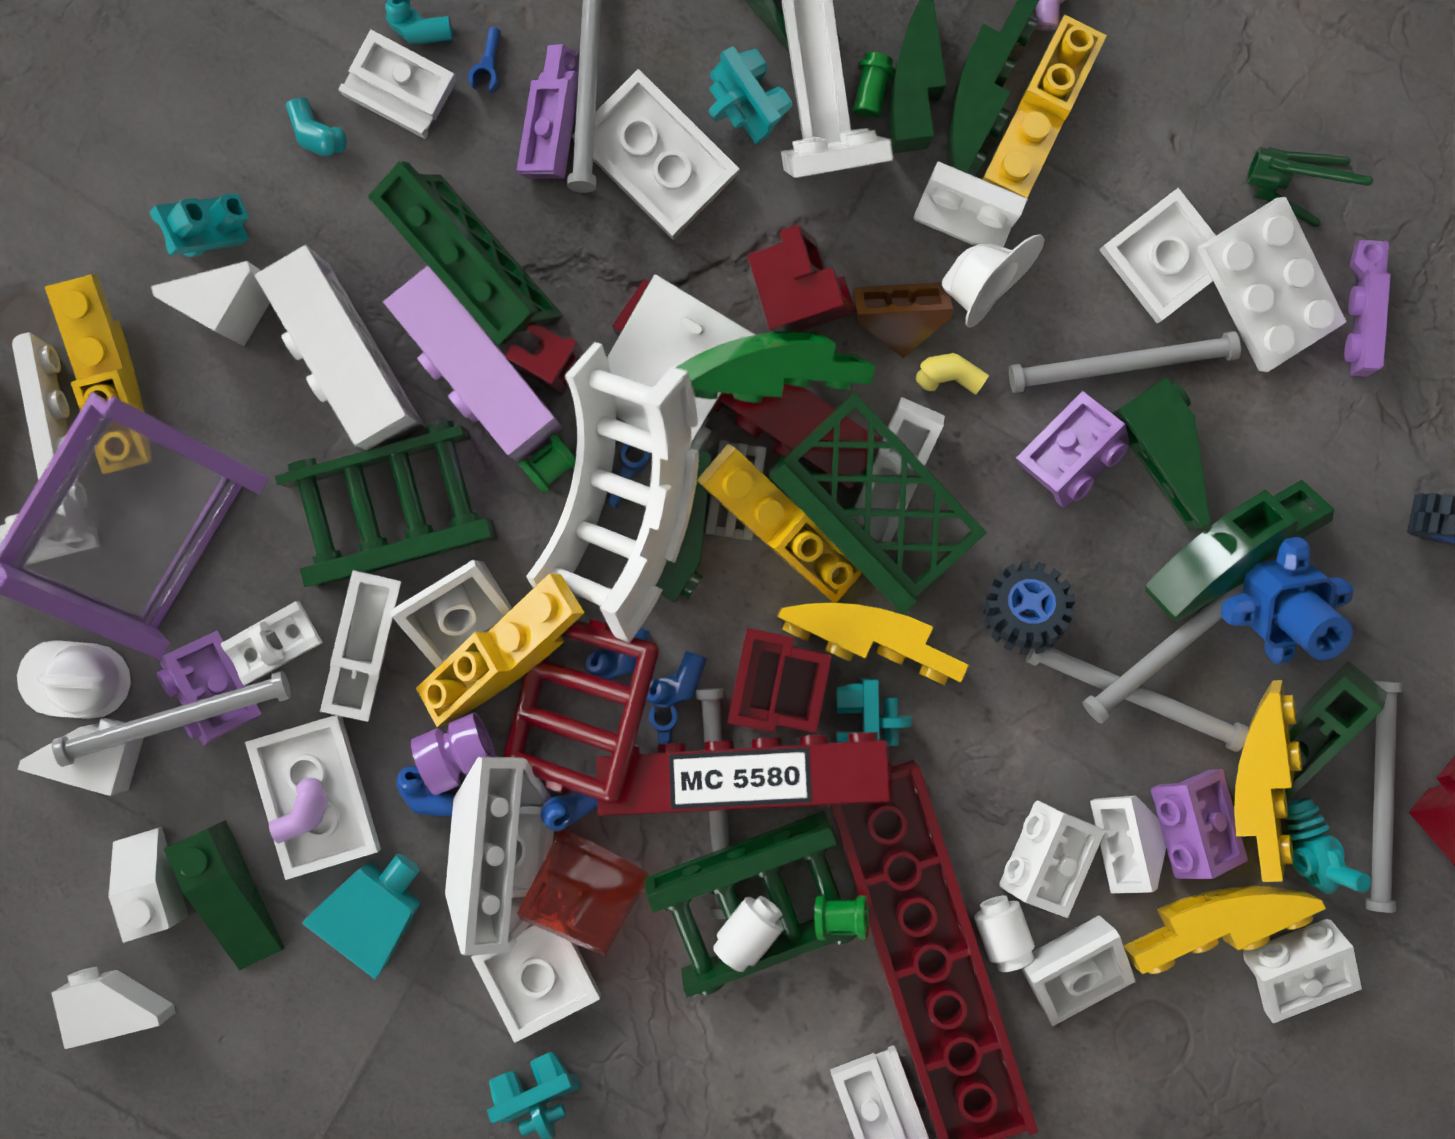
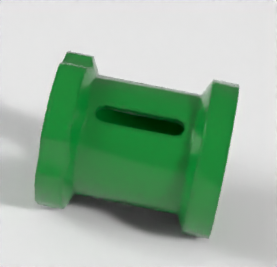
[519,432,576,495]
[814,895,869,940]

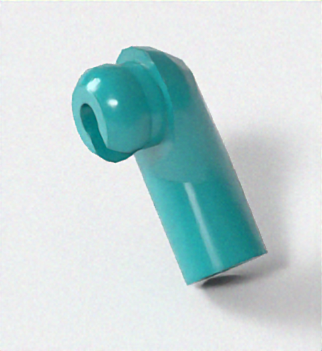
[385,0,453,45]
[285,98,347,157]

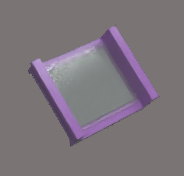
[0,392,269,660]

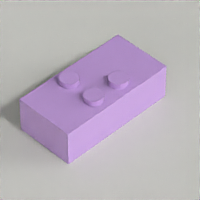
[383,266,564,462]

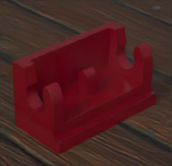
[505,325,584,396]

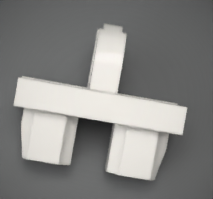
[221,601,323,686]

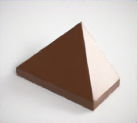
[853,282,953,358]

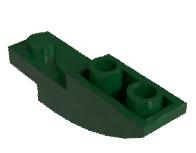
[947,0,1039,177]
[1145,480,1335,623]

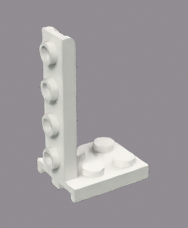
[781,0,893,178]
[0,332,100,565]

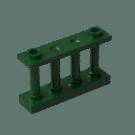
[275,420,498,588]
[645,811,857,998]

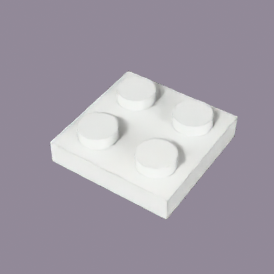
[1099,188,1216,323]
[471,910,601,1043]

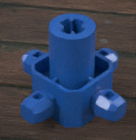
[1221,537,1354,664]

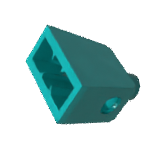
[302,854,421,979]

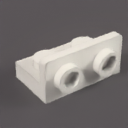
[914,162,1027,247]
[1000,801,1105,918]
[1243,919,1362,1023]

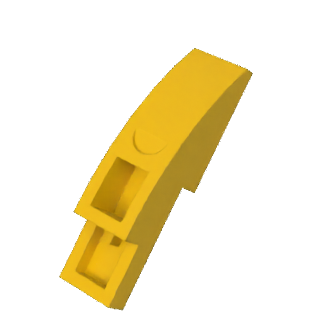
[982,14,1107,199]
[45,274,151,474]
[697,444,862,603]
[416,574,584,727]
[776,603,969,686]
[1234,680,1302,882]
[1124,886,1326,974]

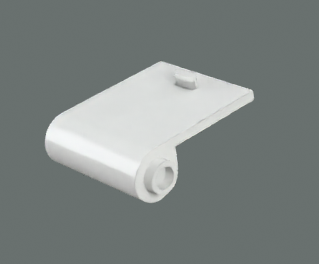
[607,274,755,452]

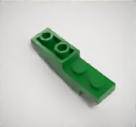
[675,331,876,403]

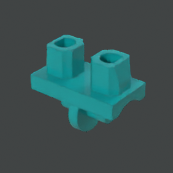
[708,46,793,145]
[149,193,249,257]
[835,678,912,746]
[487,1052,582,1139]

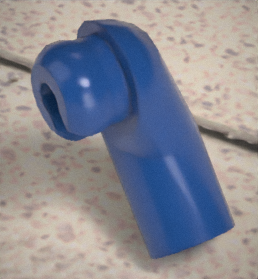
[586,628,650,680]
[647,650,707,708]
[396,766,456,817]
[540,792,598,831]

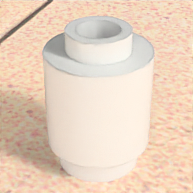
[974,895,1035,972]
[713,896,784,972]

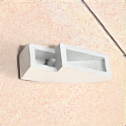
[853,397,945,551]
[320,570,401,722]

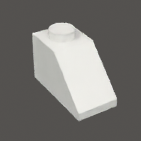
[18,718,144,796]
[109,827,189,943]
[51,967,176,1049]

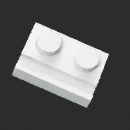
[338,30,457,139]
[830,1045,929,1139]

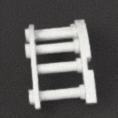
[526,342,699,643]

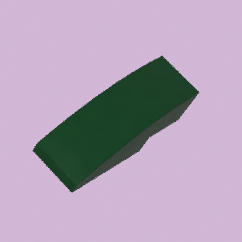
[889,0,946,154]

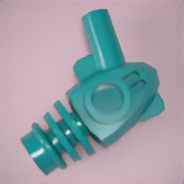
[1285,797,1371,894]

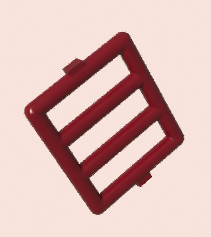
[503,619,659,804]

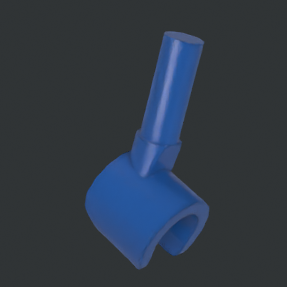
[468,27,501,93]
[607,444,649,508]
[649,705,678,744]

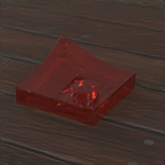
[517,829,650,957]

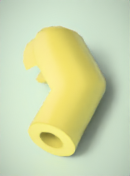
[916,353,989,395]

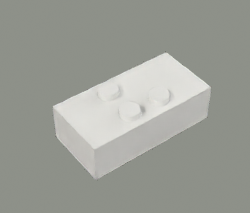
[254,245,425,450]

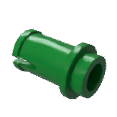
[852,52,895,118]

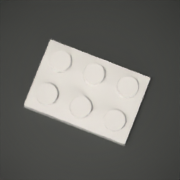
[572,69,739,240]
[1197,197,1346,372]
[245,715,381,880]

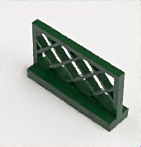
[368,161,563,346]
[769,392,987,615]

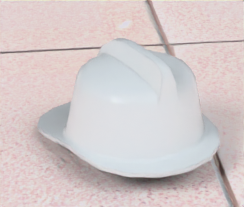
[942,234,1045,328]
[17,641,131,719]

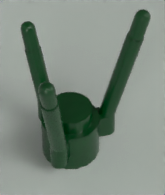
[1246,147,1373,227]

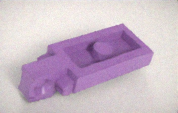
[516,44,580,179]
[1344,240,1391,377]

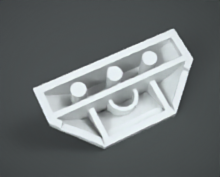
[445,757,554,955]

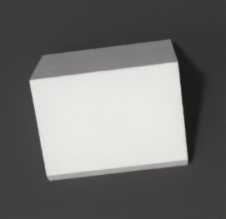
[151,261,270,346]
[390,560,512,668]
[1021,916,1136,1026]

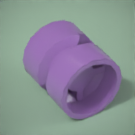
[411,712,497,796]

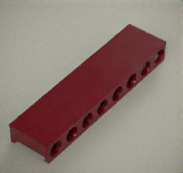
[830,759,1038,1139]

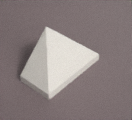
[1090,796,1166,893]

